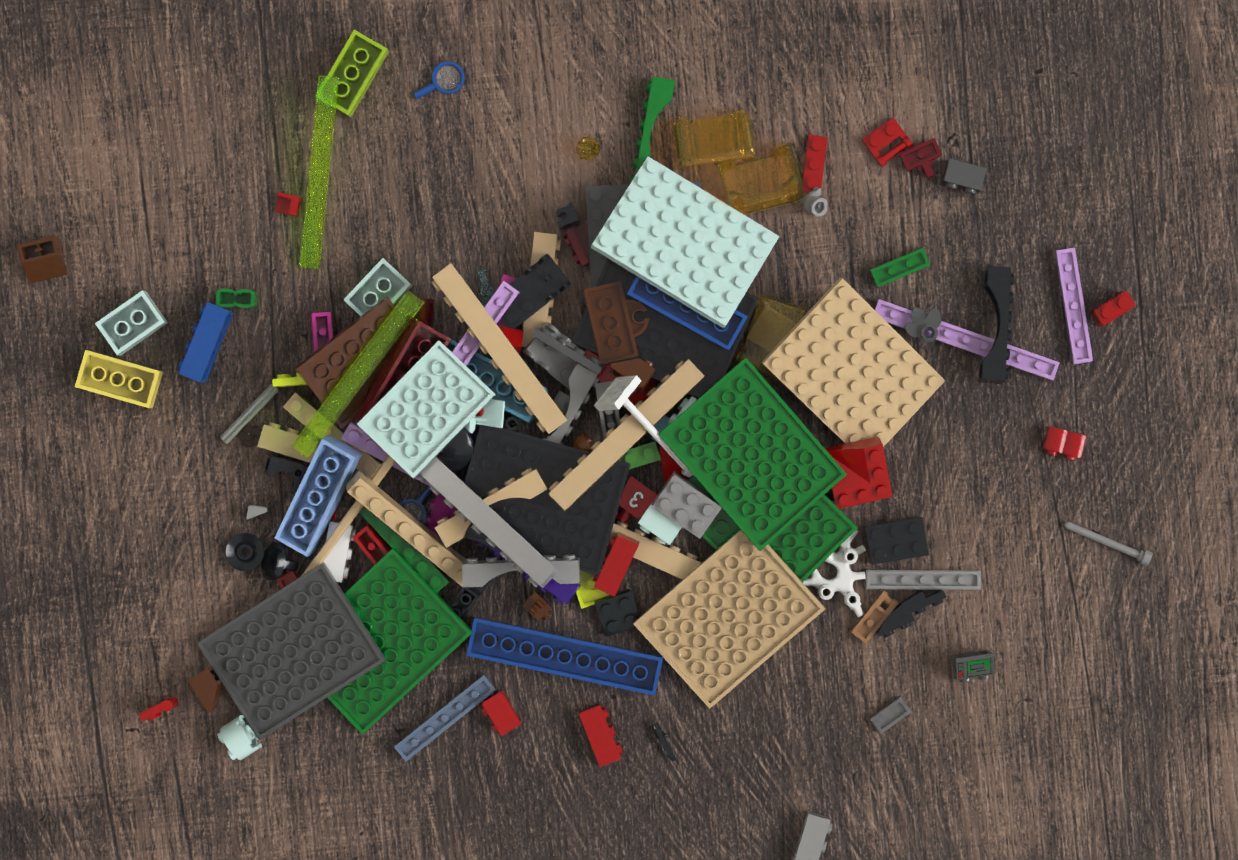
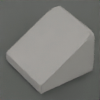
[246,505,270,520]

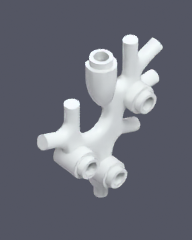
[803,530,866,617]

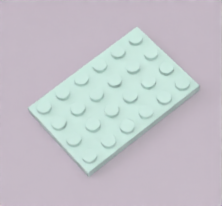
[357,340,495,479]

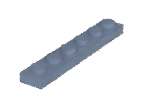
[394,675,496,762]

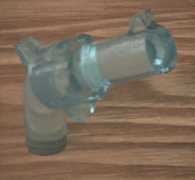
[477,269,495,307]

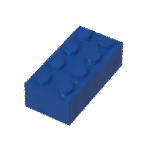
[178,302,234,383]

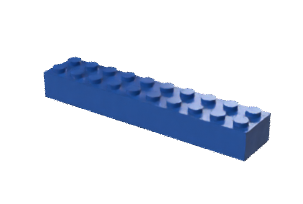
[466,616,663,696]

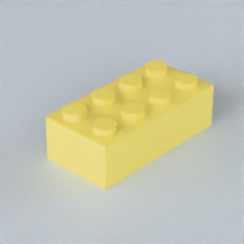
[75,350,163,408]

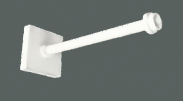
[594,375,693,477]

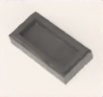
[869,696,911,734]

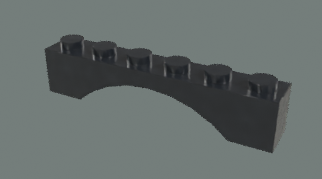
[979,266,1014,384]

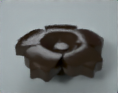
[238,424,261,448]

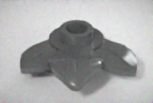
[904,307,941,343]

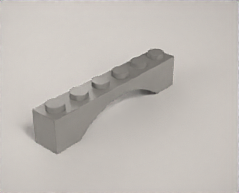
[542,363,600,445]
[462,554,580,587]

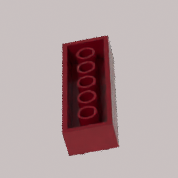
[355,317,451,421]

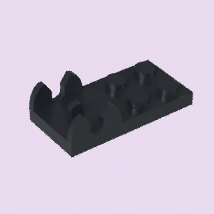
[488,254,572,329]

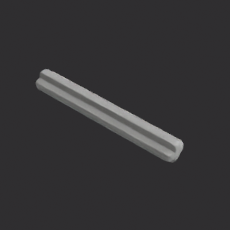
[220,384,279,444]

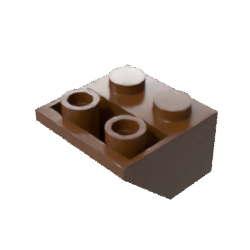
[17,236,68,284]
[188,666,222,713]

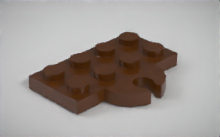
[583,281,649,365]

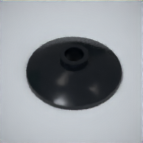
[226,533,264,571]

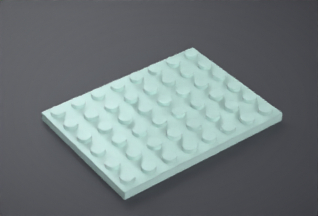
[590,157,780,329]

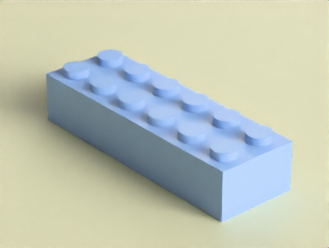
[275,435,363,557]

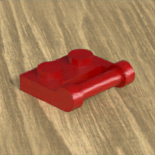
[862,117,913,167]
[138,697,178,722]

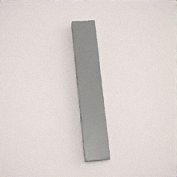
[865,570,981,590]

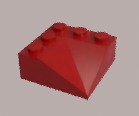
[825,436,893,509]

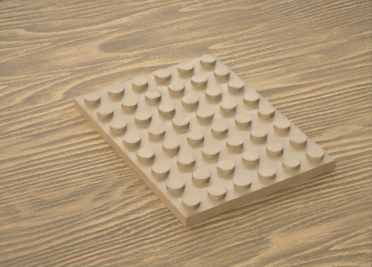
[761,277,945,447]
[633,530,825,709]

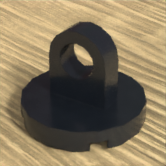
[261,542,299,581]

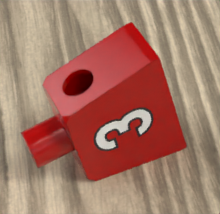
[617,476,657,524]

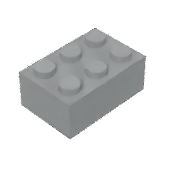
[652,471,722,539]

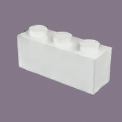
[323,521,357,583]

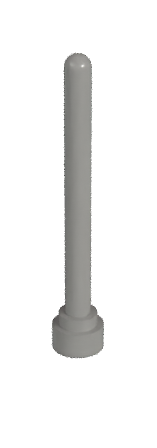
[1064,522,1153,567]

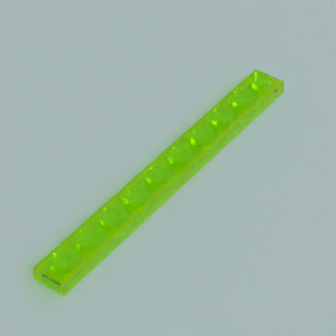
[299,75,339,269]
[291,291,424,458]

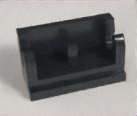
[556,202,579,230]

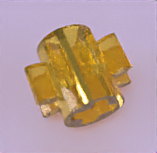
[576,137,600,161]

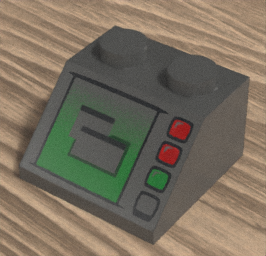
[951,650,995,683]

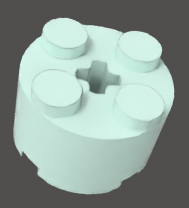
[217,715,262,760]

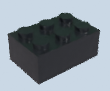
[863,517,929,565]

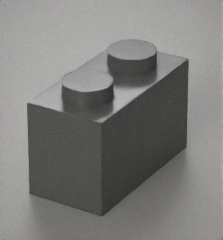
[942,158,987,194]

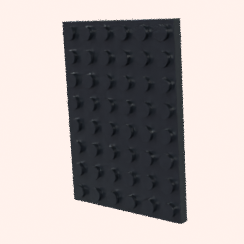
[572,259,759,398]
[457,425,630,576]

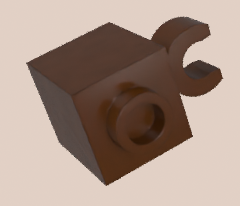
[522,591,552,622]

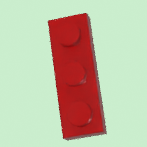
[801,135,827,193]

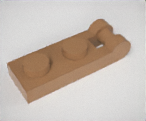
[851,590,899,644]

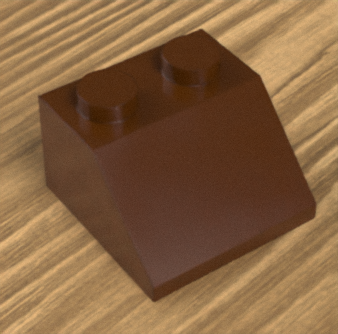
[610,358,655,394]

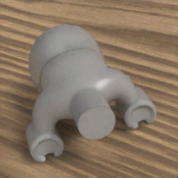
[799,187,828,217]

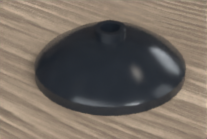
[435,427,473,472]

